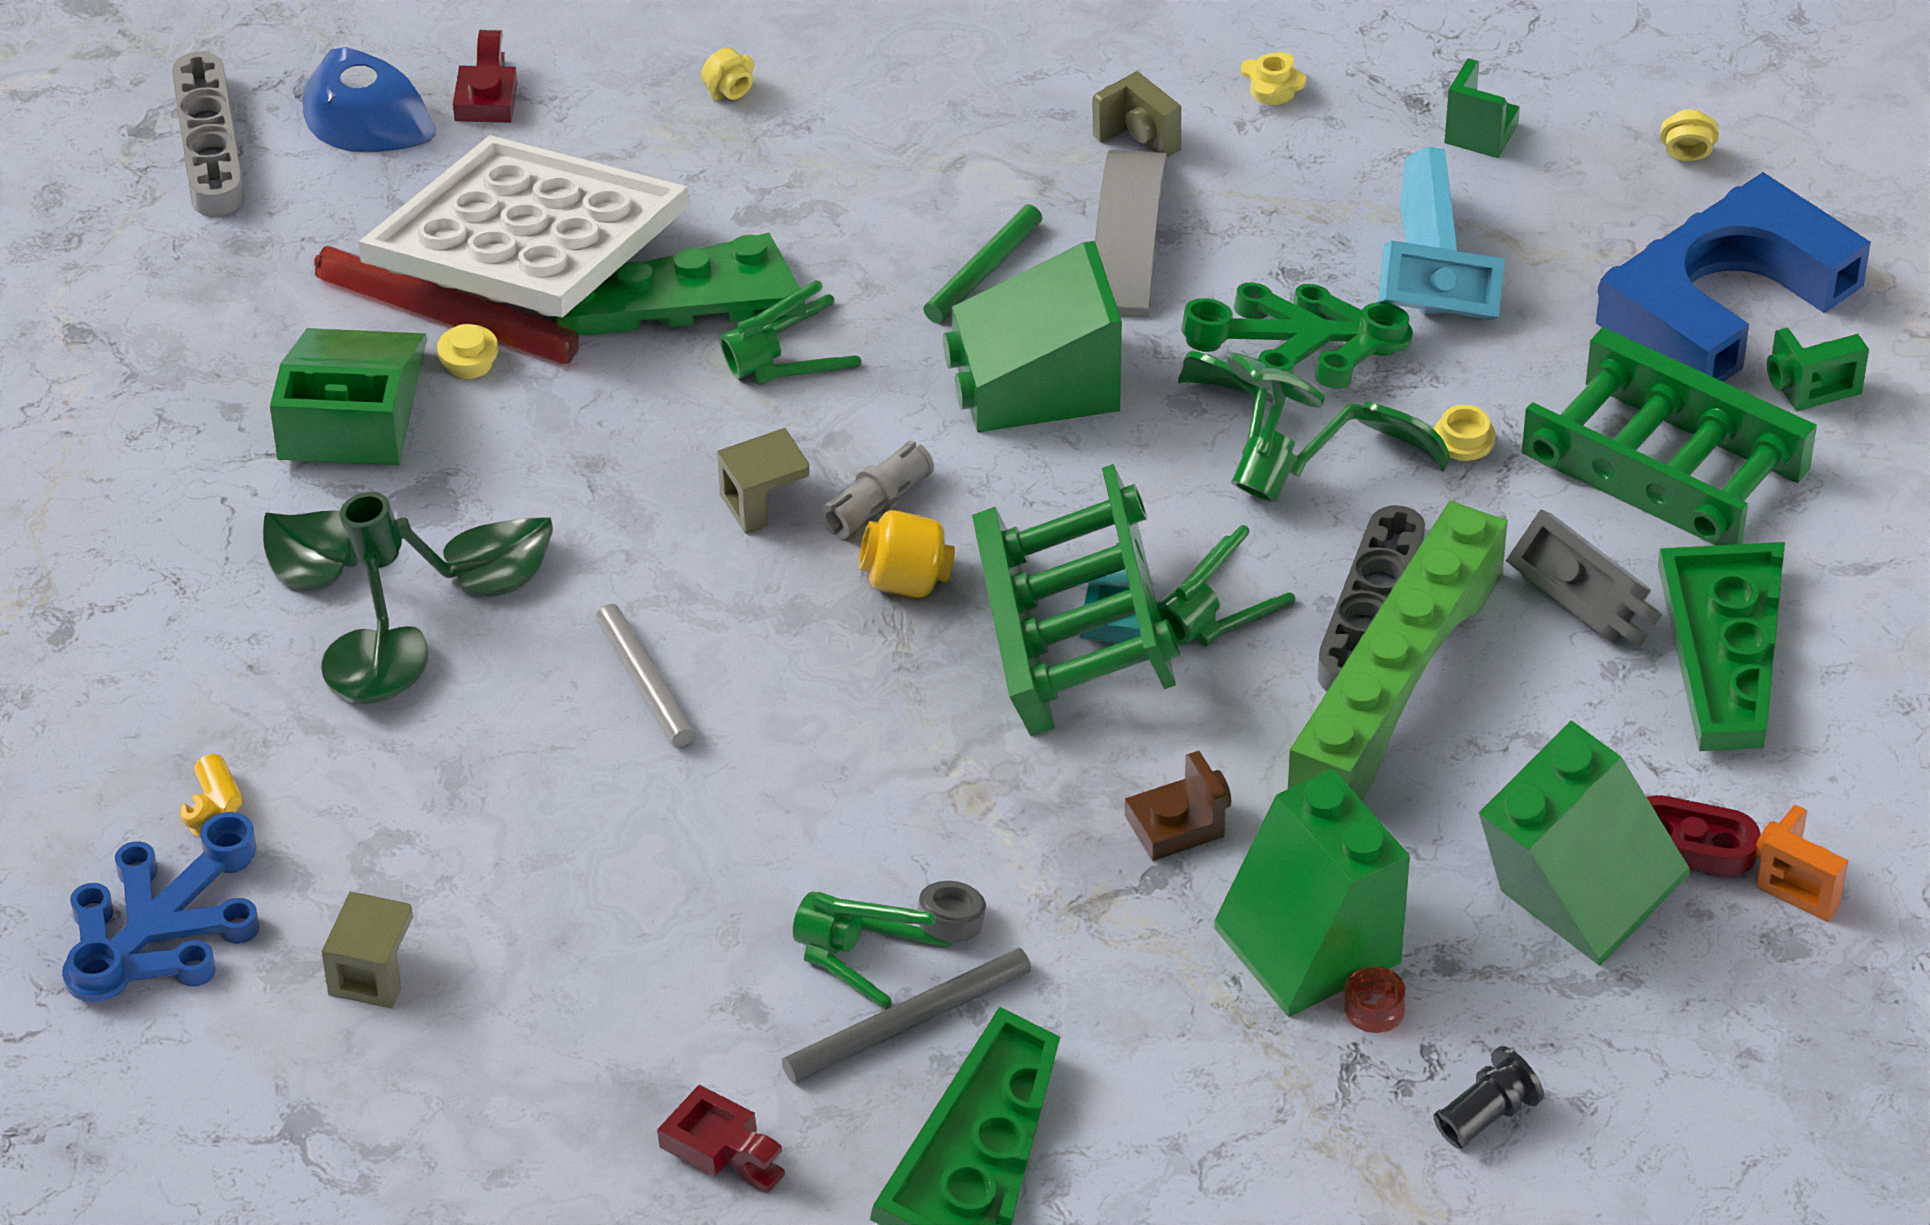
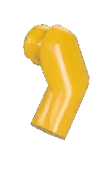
[180,754,242,837]

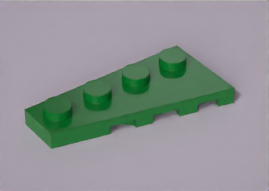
[549,232,806,337]
[870,1006,1060,1225]

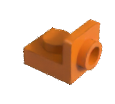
[1756,804,1849,922]

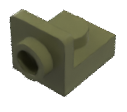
[1092,71,1181,157]

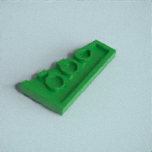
[1658,542,1785,751]

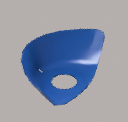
[303,47,436,152]

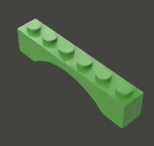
[1288,500,1508,801]

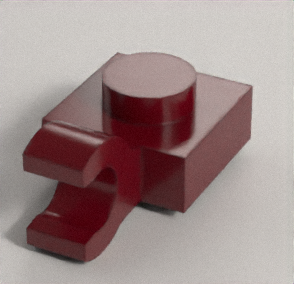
[452,30,518,123]
[657,1084,785,1193]

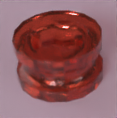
[1344,967,1406,1033]

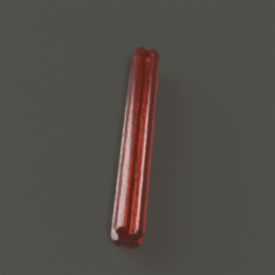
[313,246,580,365]

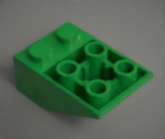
[270,328,427,466]

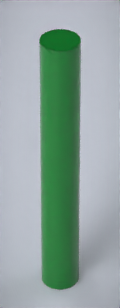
[923,204,1042,323]

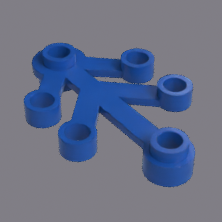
[62,812,259,1002]

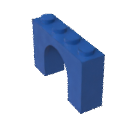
[1596,172,1871,382]

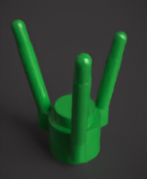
[719,280,862,385]
[1157,525,1296,646]
[793,891,952,1008]

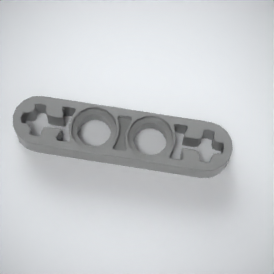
[172,52,244,217]

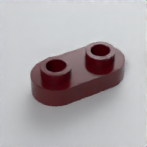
[1646,795,1761,876]

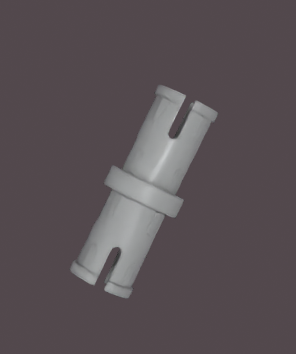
[820,440,934,539]

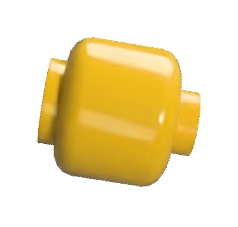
[858,510,955,599]

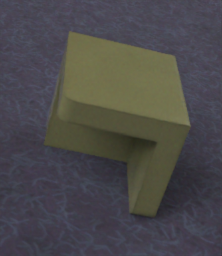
[717,428,810,534]
[321,891,413,1009]

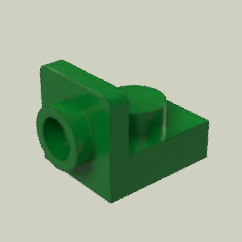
[1767,327,1869,411]

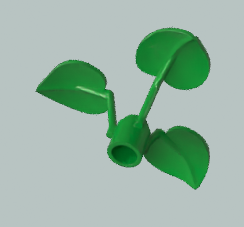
[1178,351,1449,503]

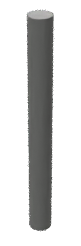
[782,948,1031,1083]

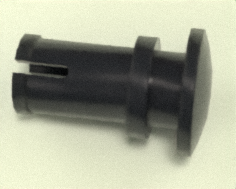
[1433,1046,1544,1149]

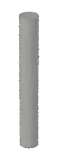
[596,604,696,749]

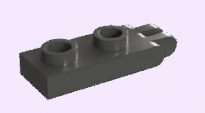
[1505,509,1662,647]

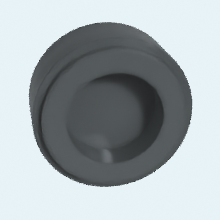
[917,880,986,942]

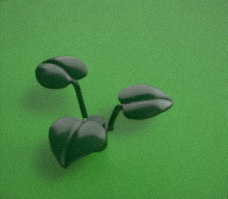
[263,492,553,704]

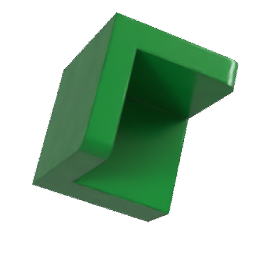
[1444,58,1520,158]

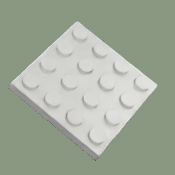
[358,135,689,318]

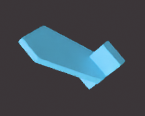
[1378,147,1505,320]

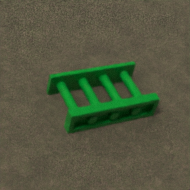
[1521,327,1817,545]
[972,464,1180,736]

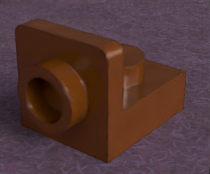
[1125,751,1232,861]

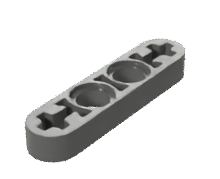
[1318,505,1425,691]

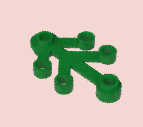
[1181,282,1413,389]

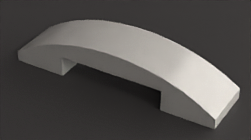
[1095,150,1167,318]

